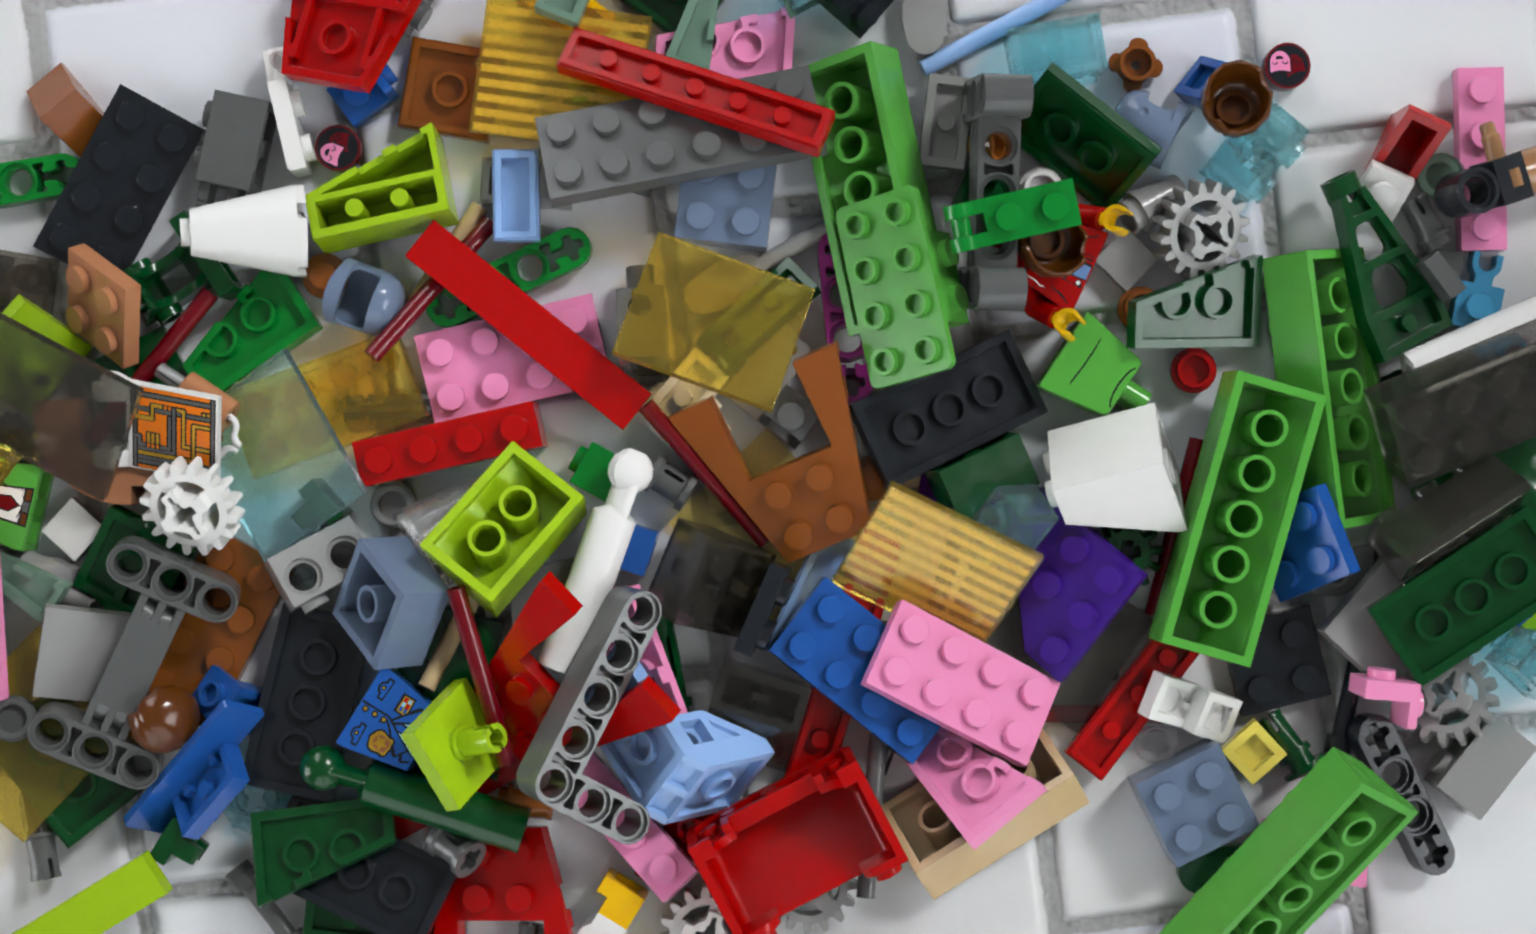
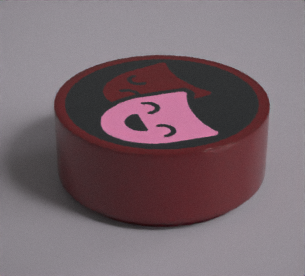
[1261,43,1311,91]
[315,125,363,173]

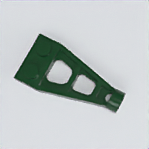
[1320,170,1453,364]

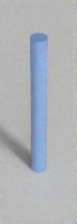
[918,0,1071,77]

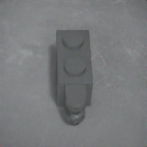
[192,89,276,207]

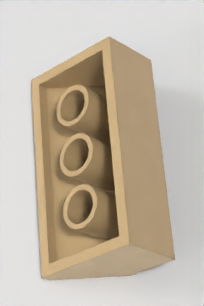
[882,728,1090,900]

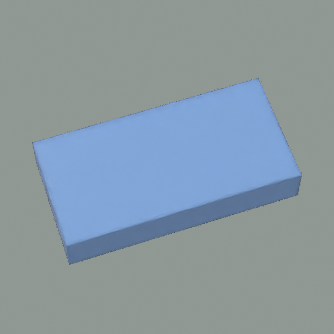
[492,149,541,243]

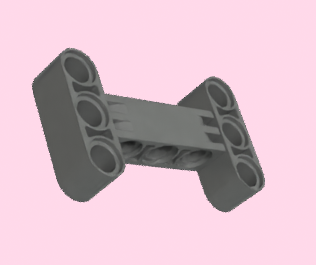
[958,73,1034,311]
[27,535,241,790]

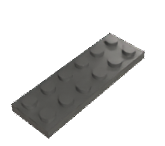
[535,66,827,208]

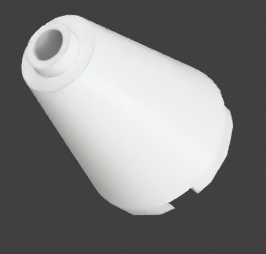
[180,184,308,277]

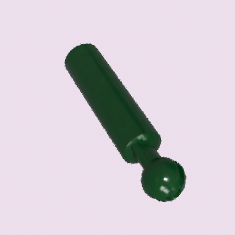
[299,745,532,853]

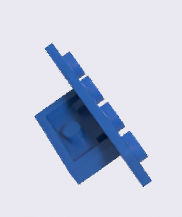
[123,700,264,840]

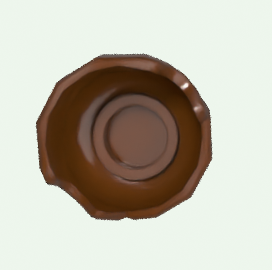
[1201,60,1274,138]
[1017,225,1088,278]
[127,685,200,754]

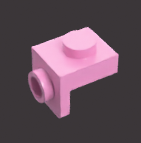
[1348,666,1424,730]

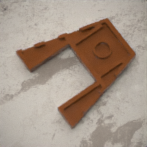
[668,340,872,563]

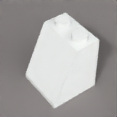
[1042,402,1188,532]

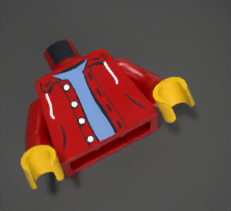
[991,204,1134,342]

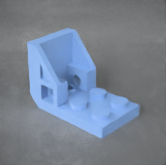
[584,646,775,825]

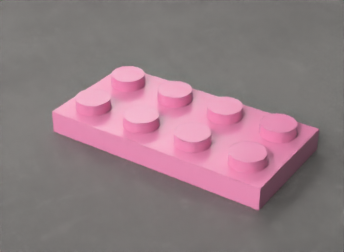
[414,293,608,423]
[860,599,1061,767]

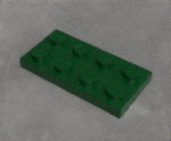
[1365,505,1536,687]

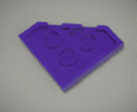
[1011,487,1148,682]

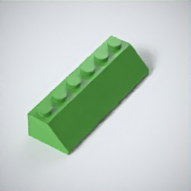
[806,41,937,337]
[1262,247,1397,529]
[1148,370,1327,668]
[1159,747,1419,934]

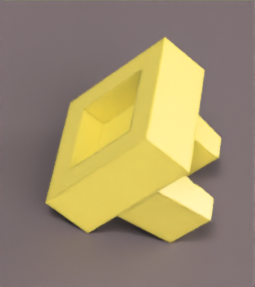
[1221,718,1288,785]

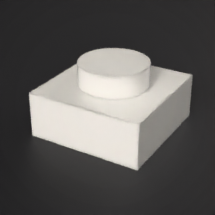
[1350,159,1415,222]

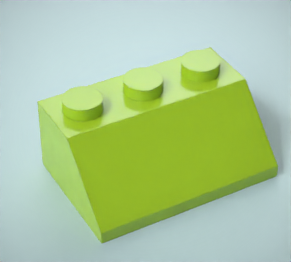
[419,441,587,618]

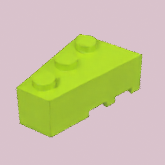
[305,122,459,253]

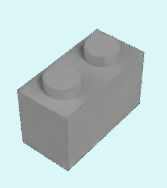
[1423,712,1536,820]

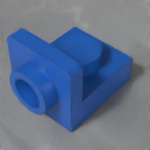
[326,64,400,129]
[192,665,263,735]

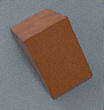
[26,63,104,158]

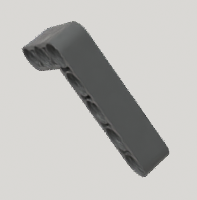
[516,586,662,845]

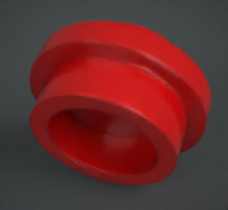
[1170,348,1217,393]

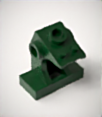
[124,211,244,327]

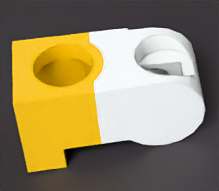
[577,867,649,934]

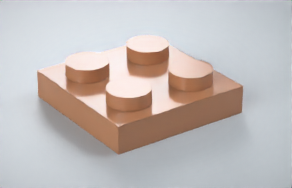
[65,243,141,369]

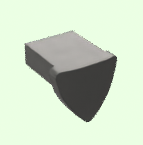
[1415,250,1466,303]

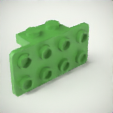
[836,185,969,389]

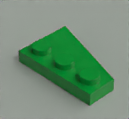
[182,270,324,394]

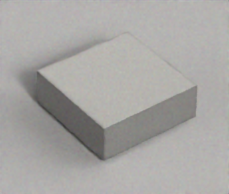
[41,497,102,562]

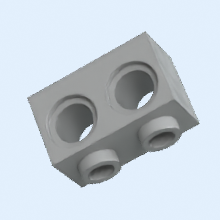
[264,515,362,614]

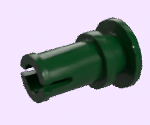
[1258,708,1324,782]

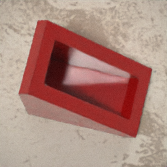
[1363,104,1452,181]

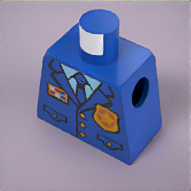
[336,668,432,771]

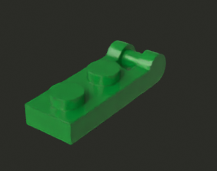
[943,178,1082,254]

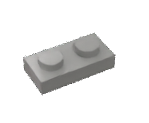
[919,73,971,172]

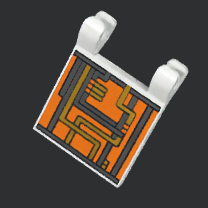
[94,370,222,478]

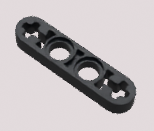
[1347,712,1455,875]

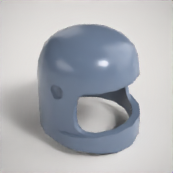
[1114,90,1194,169]
[322,258,406,336]

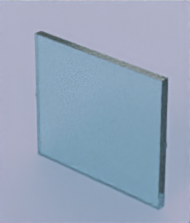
[221,349,369,563]

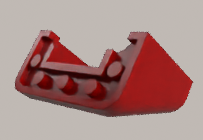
[686,746,909,934]

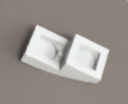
[1137,670,1243,743]

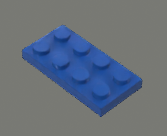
[766,577,941,764]

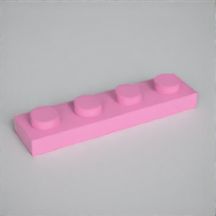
[1452,67,1507,252]
[548,751,699,903]

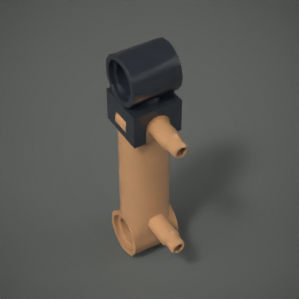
[1434,121,1536,219]

